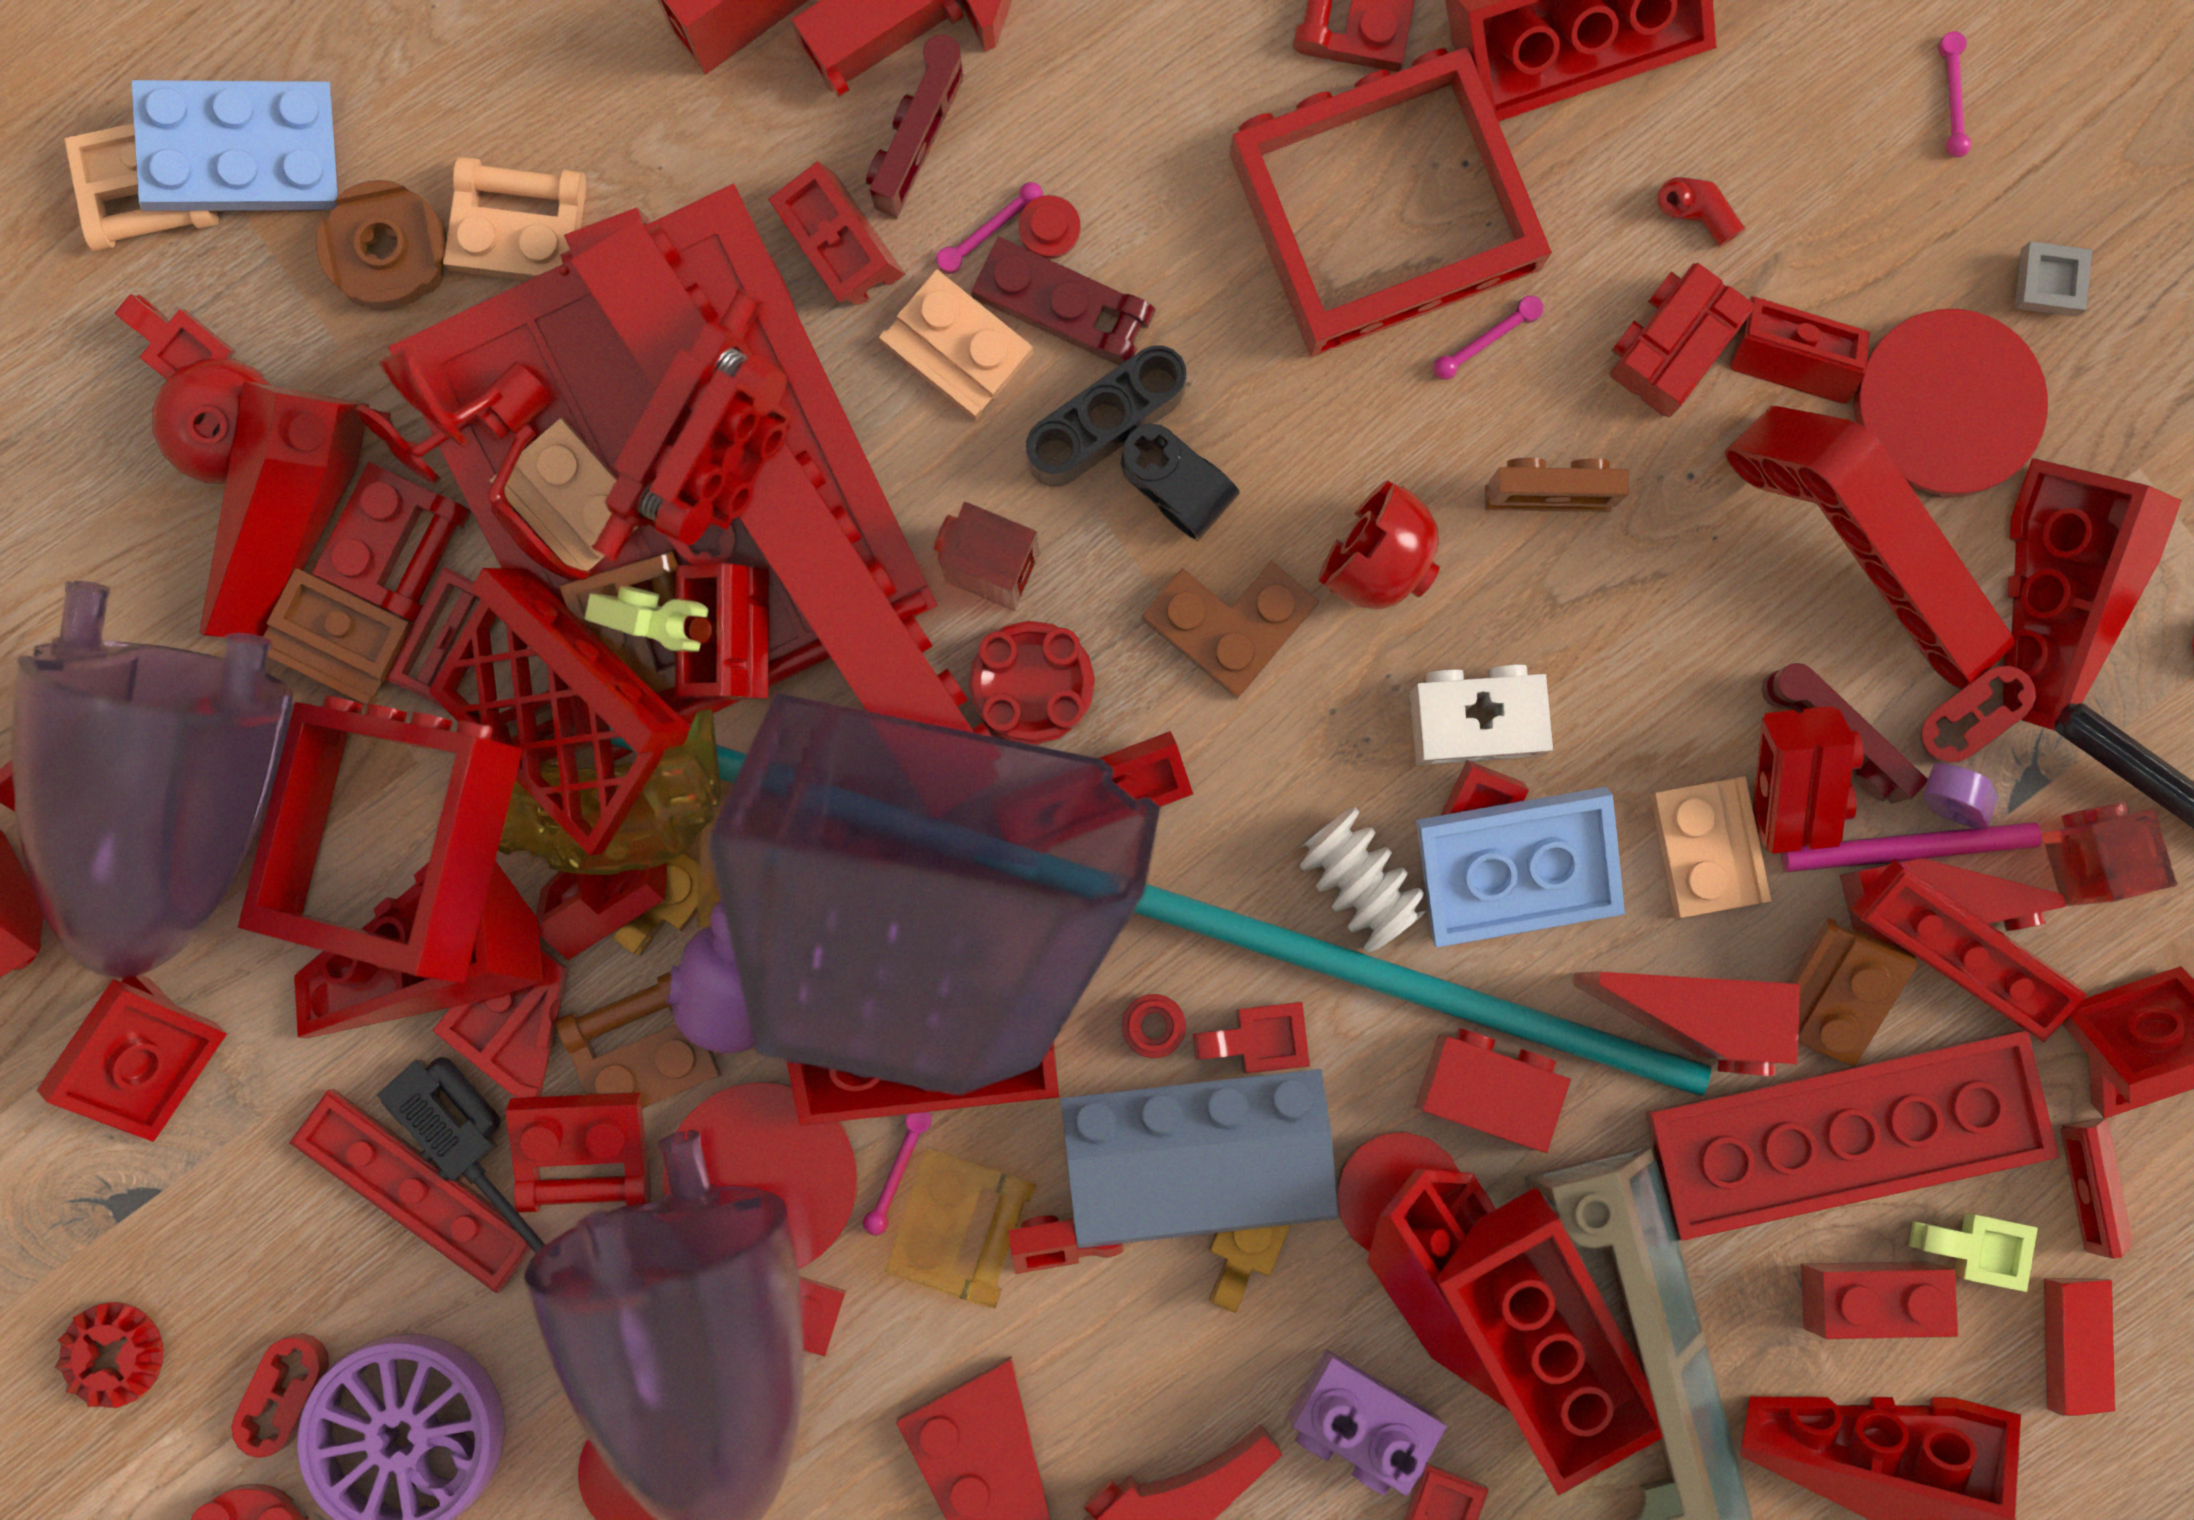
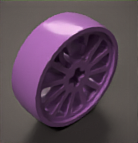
[297,1334,505,1520]

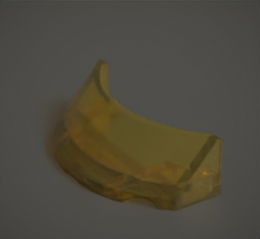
[498,709,722,875]

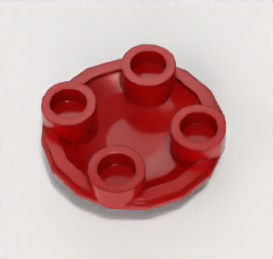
[969,621,1095,745]

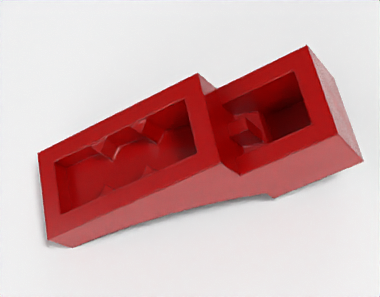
[1083,1424,1282,1520]

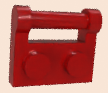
[1293,0,1415,72]
[311,462,472,623]
[505,1092,651,1213]

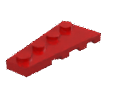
[896,1356,1051,1520]

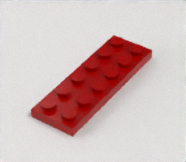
[1646,1030,2060,1241]

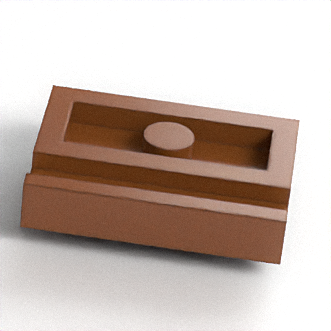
[1485,457,1629,512]
[253,567,413,706]
[1788,917,1917,1067]

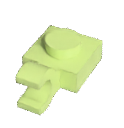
[585,586,708,652]
[1908,1212,2038,1292]

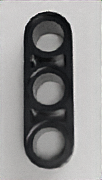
[1026,345,1186,487]

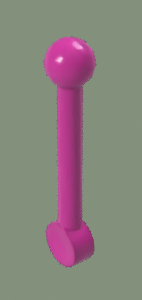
[1938,31,1972,158]
[937,182,1043,274]
[1433,296,1543,380]
[863,1112,932,1236]

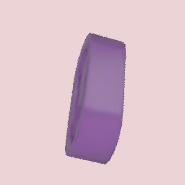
[1923,763,1998,829]

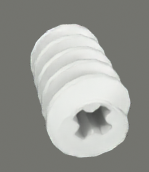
[1297,807,1427,953]

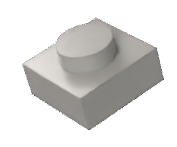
[2014,241,2092,317]

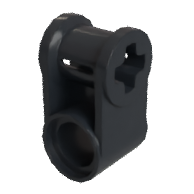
[1121,423,1240,541]

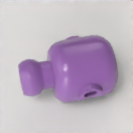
[667,893,789,1053]

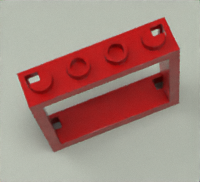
[1229,46,1552,357]
[237,695,523,984]

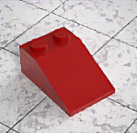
[1574,971,1800,1076]

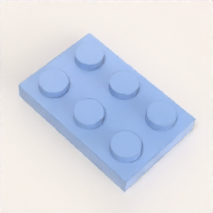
[131,80,338,211]
[1416,787,1625,948]

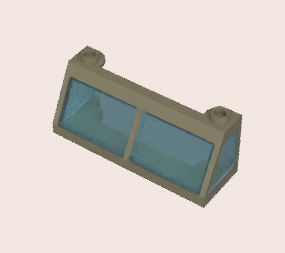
[1524,1145,1753,1520]

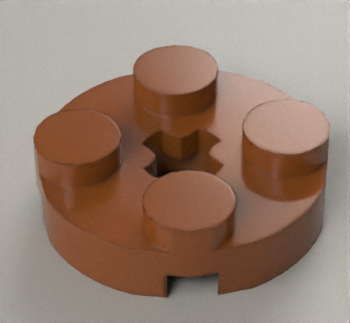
[316,180,447,309]

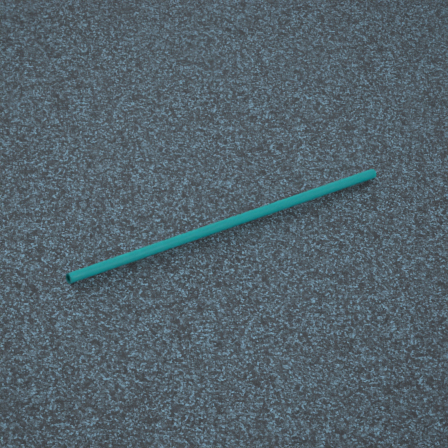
[609,726,1711,1096]

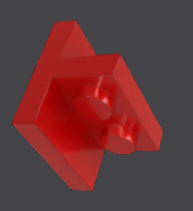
[2062,966,2194,1119]
[36,969,227,1142]

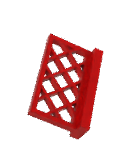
[428,568,693,856]

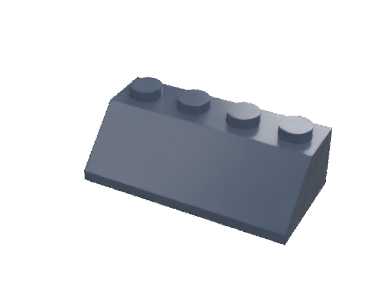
[1061,1069,1338,1249]

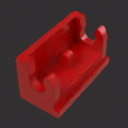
[768,161,905,305]

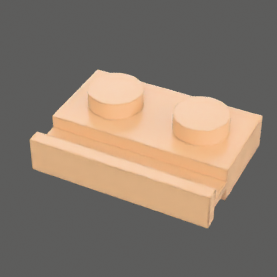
[879,269,1034,421]
[489,418,638,571]
[1650,776,1772,919]

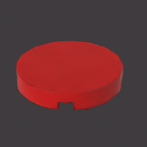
[1336,1131,1460,1252]

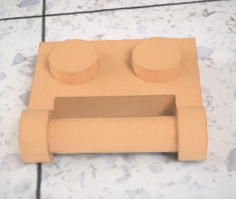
[64,123,219,252]
[443,156,586,281]

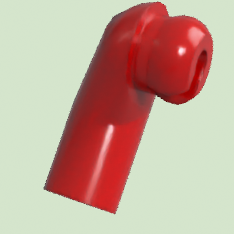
[1657,177,1746,247]

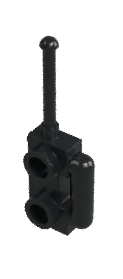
[377,1057,552,1261]

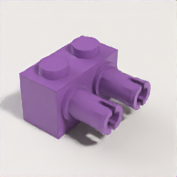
[1288,1349,1447,1496]

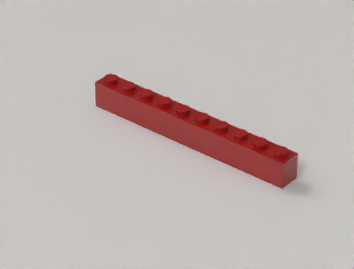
[570,217,1003,817]

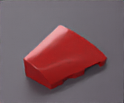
[535,792,666,960]

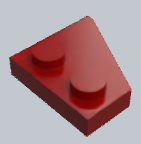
[432,946,569,1098]

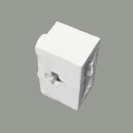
[1410,665,1553,766]

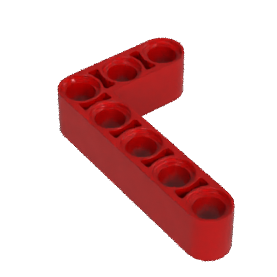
[1725,406,2015,690]

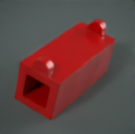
[791,0,964,97]

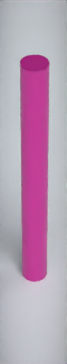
[1781,822,2042,872]

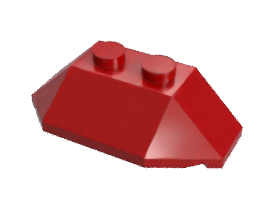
[1367,1169,1510,1411]

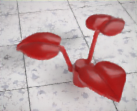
[355,347,593,580]

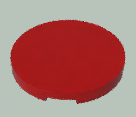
[1854,308,2048,498]
[663,1082,858,1278]

